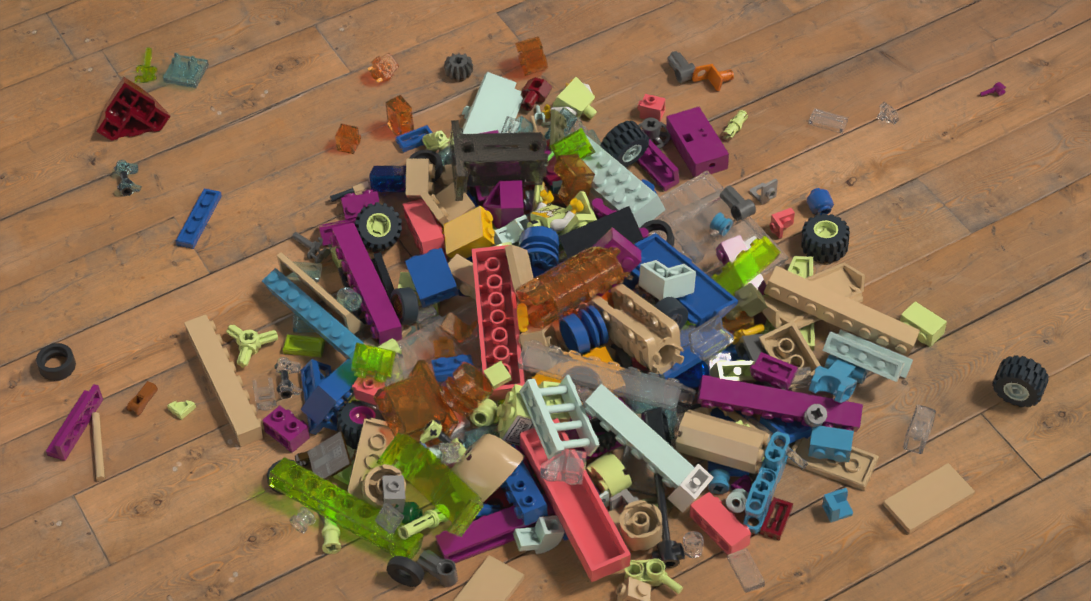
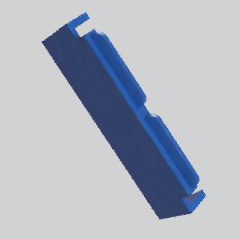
[631,233,738,327]

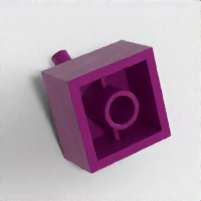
[483,181,524,229]

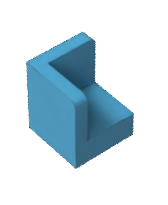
[822,488,853,522]

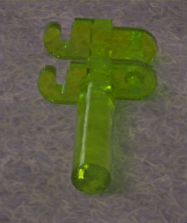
[134,47,158,83]

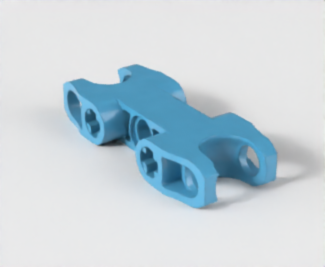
[809,354,868,403]
[743,431,790,534]

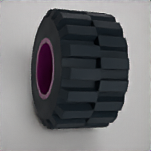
[337,400,387,451]

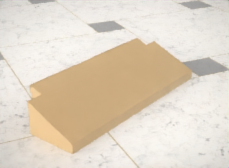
[277,252,366,334]
[762,262,865,329]

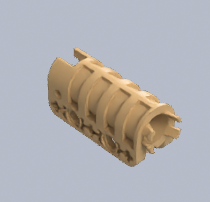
[587,284,684,374]

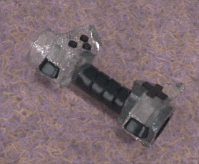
[274,357,303,399]

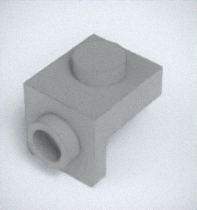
[609,489,639,510]

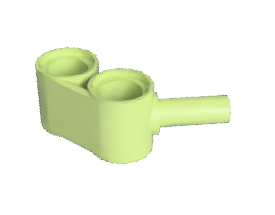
[625,559,683,594]

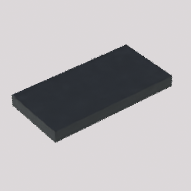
[559,206,644,270]

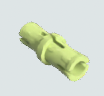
[721,110,748,141]

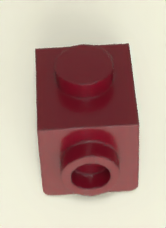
[482,486,514,510]

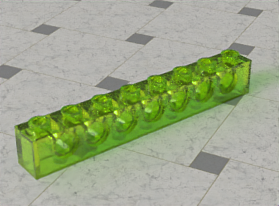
[269,457,424,560]

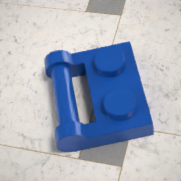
[759,417,812,444]

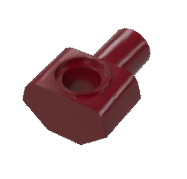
[521,77,552,111]

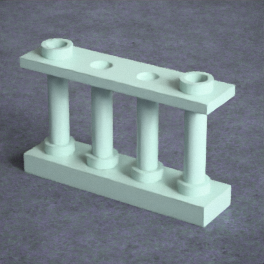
[823,330,913,382]
[520,375,600,461]

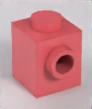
[637,94,666,121]

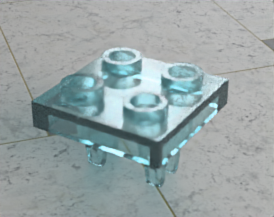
[163,53,209,88]

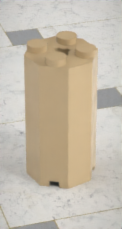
[676,410,770,474]

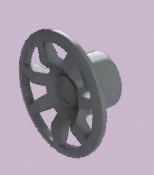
[638,118,671,149]

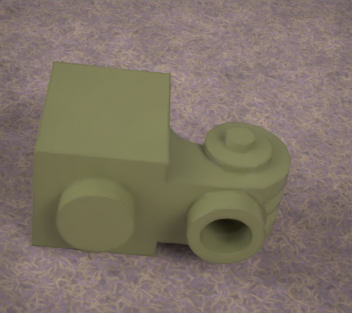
[725,283,767,320]

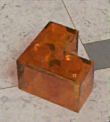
[554,154,595,206]

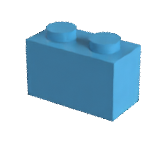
[808,426,854,462]

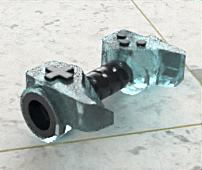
[114,160,142,196]

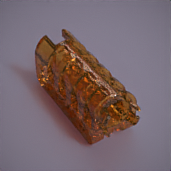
[515,246,630,329]

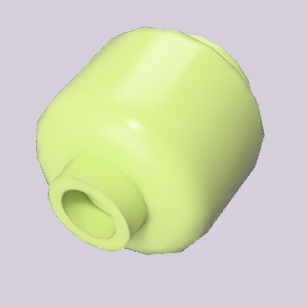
[469,398,498,428]

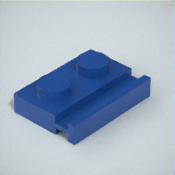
[431,354,476,382]

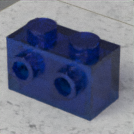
[369,166,406,192]

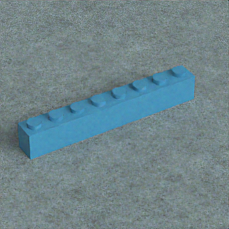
[262,268,368,367]

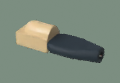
[330,181,370,202]

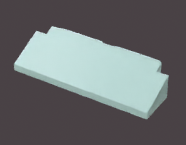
[455,72,523,155]

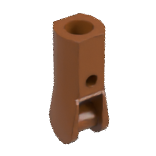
[127,381,158,415]

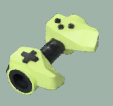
[420,419,466,463]

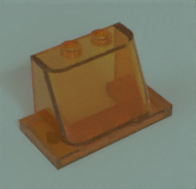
[373,360,460,445]

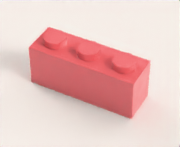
[690,492,751,558]

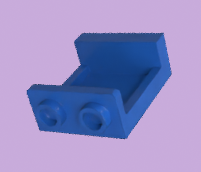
[405,248,459,308]

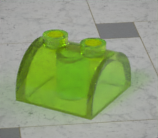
[351,343,396,383]

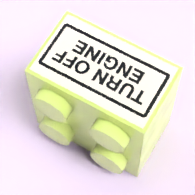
[497,384,534,446]

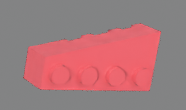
[403,198,448,263]

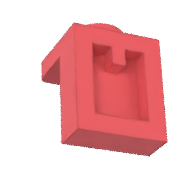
[769,208,795,239]

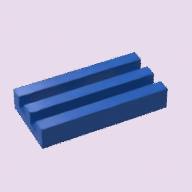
[395,125,433,153]

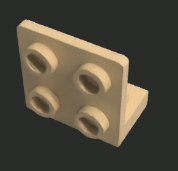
[420,181,475,226]

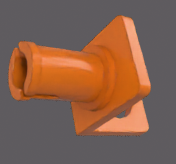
[692,64,734,92]

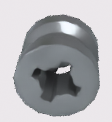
[804,404,827,427]

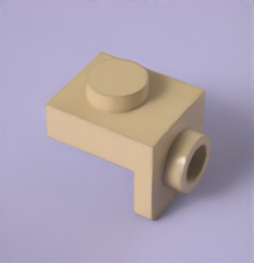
[616,577,651,601]

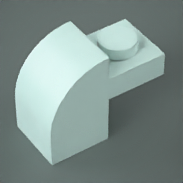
[494,215,529,245]
[513,515,565,554]

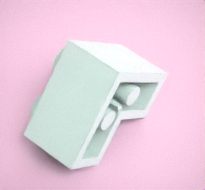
[639,260,696,300]

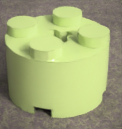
[585,452,632,499]

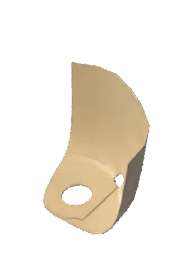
[449,434,525,510]

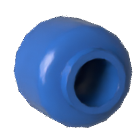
[807,188,834,215]

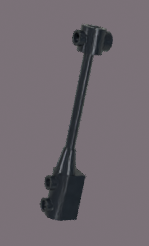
[641,407,685,568]

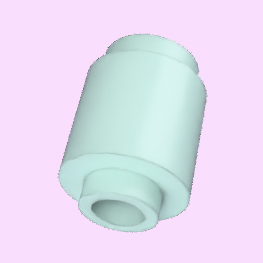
[726,488,749,513]

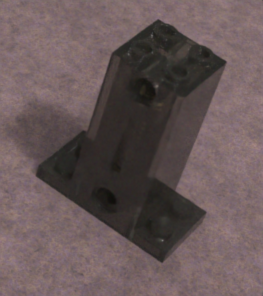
[449,120,548,201]

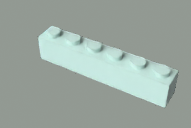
[583,384,695,489]

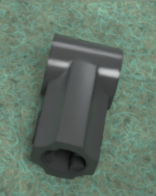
[667,51,695,83]
[719,185,756,221]
[417,550,458,587]

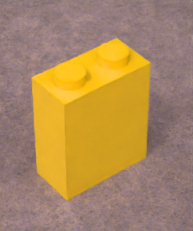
[444,206,495,259]

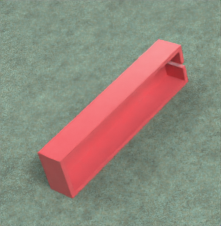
[520,418,631,582]

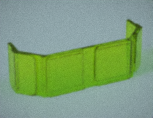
[376,432,484,537]

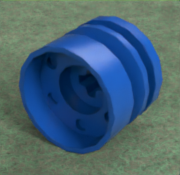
[519,226,559,277]
[559,305,609,356]

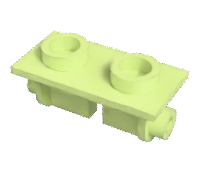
[422,131,453,151]

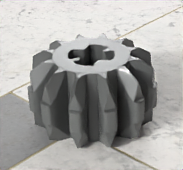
[444,52,473,81]

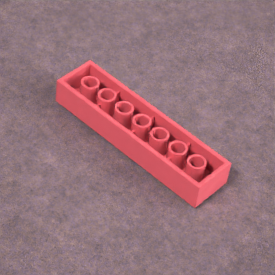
[472,245,525,401]

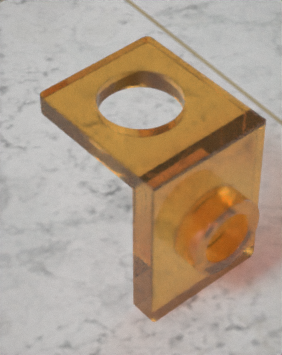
[439,312,478,343]

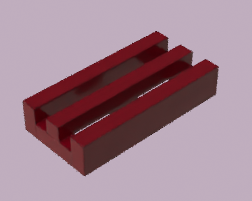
[760,497,794,541]

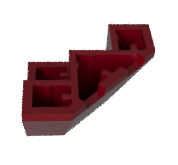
[96,76,171,141]

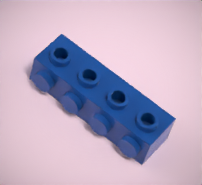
[500,444,548,526]

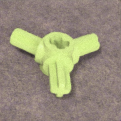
[226,325,278,368]

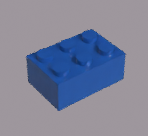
[301,358,367,425]

